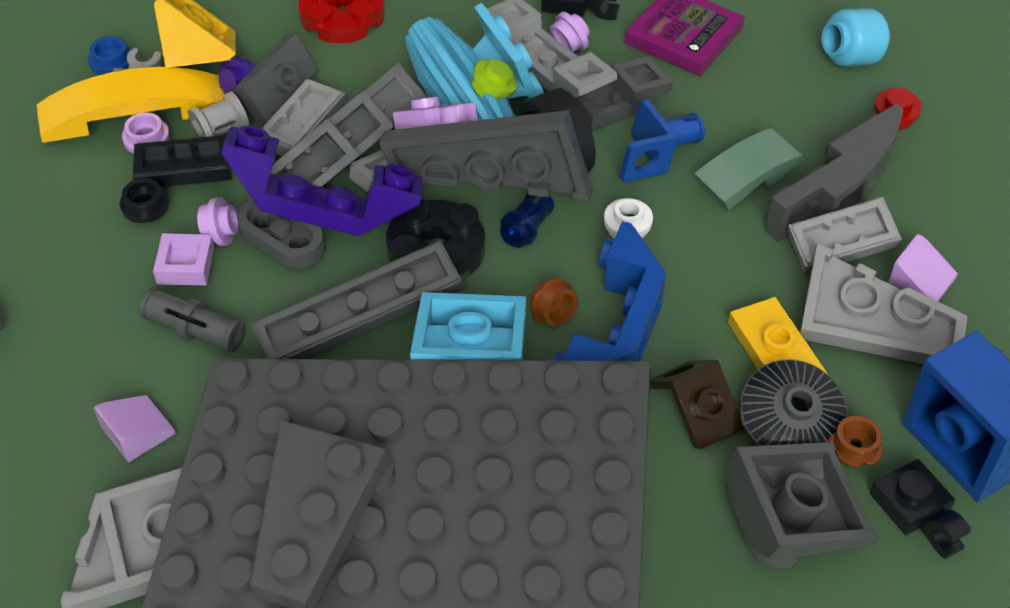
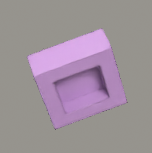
[153,233,215,286]

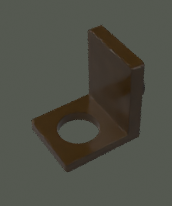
[650,360,744,449]

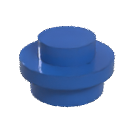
[88,36,131,75]

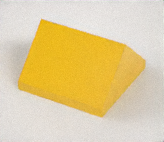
[154,0,236,68]

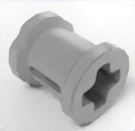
[188,91,249,138]

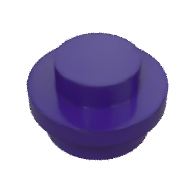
[218,56,255,102]

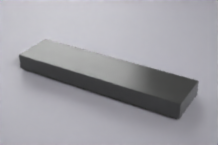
[251,240,463,359]

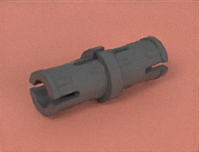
[139,287,246,353]

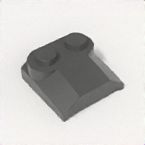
[726,442,879,569]

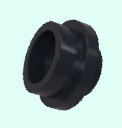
[119,178,170,223]

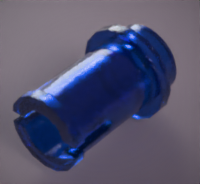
[500,193,554,248]

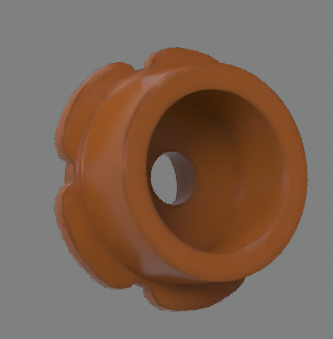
[530,277,578,327]
[828,415,883,468]

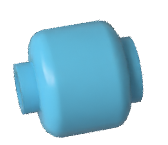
[821,8,890,67]

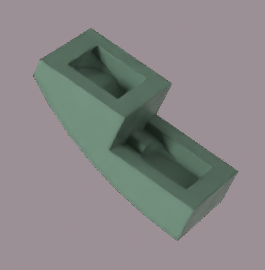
[694,128,804,211]

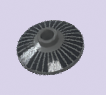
[739,360,848,446]

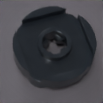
[386,199,485,275]

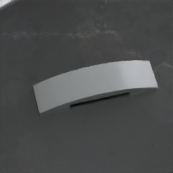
[487,0,617,97]

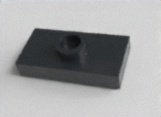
[133,135,232,187]

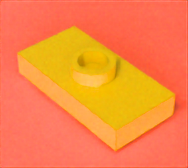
[728,297,827,374]

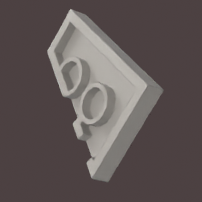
[800,242,967,364]

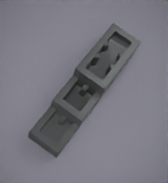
[271,63,427,188]

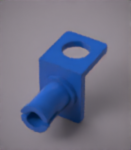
[619,99,705,183]

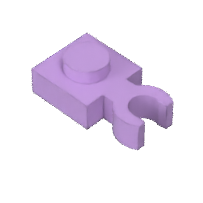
[393,96,478,130]

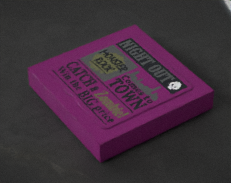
[625,0,745,76]

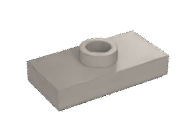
[261,79,347,156]
[787,197,902,275]

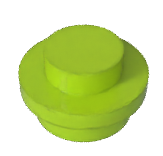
[471,59,517,102]

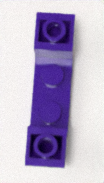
[221,126,423,236]

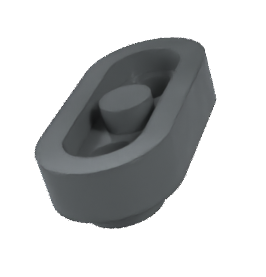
[237,199,325,269]

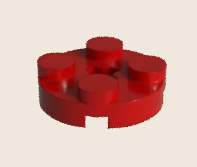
[298,0,385,43]

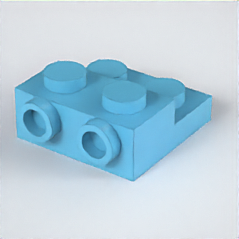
[410,292,526,360]

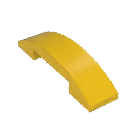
[36,67,224,143]

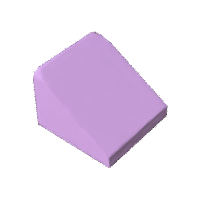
[888,234,958,302]
[93,395,176,463]

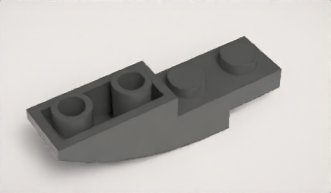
[765,103,904,242]

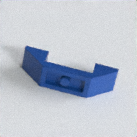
[553,221,666,361]

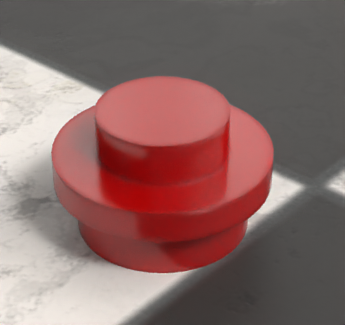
[874,88,922,130]

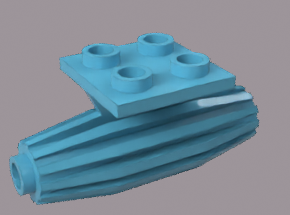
[405,3,544,120]

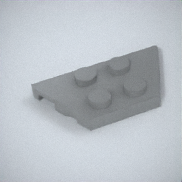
[60,468,182,608]

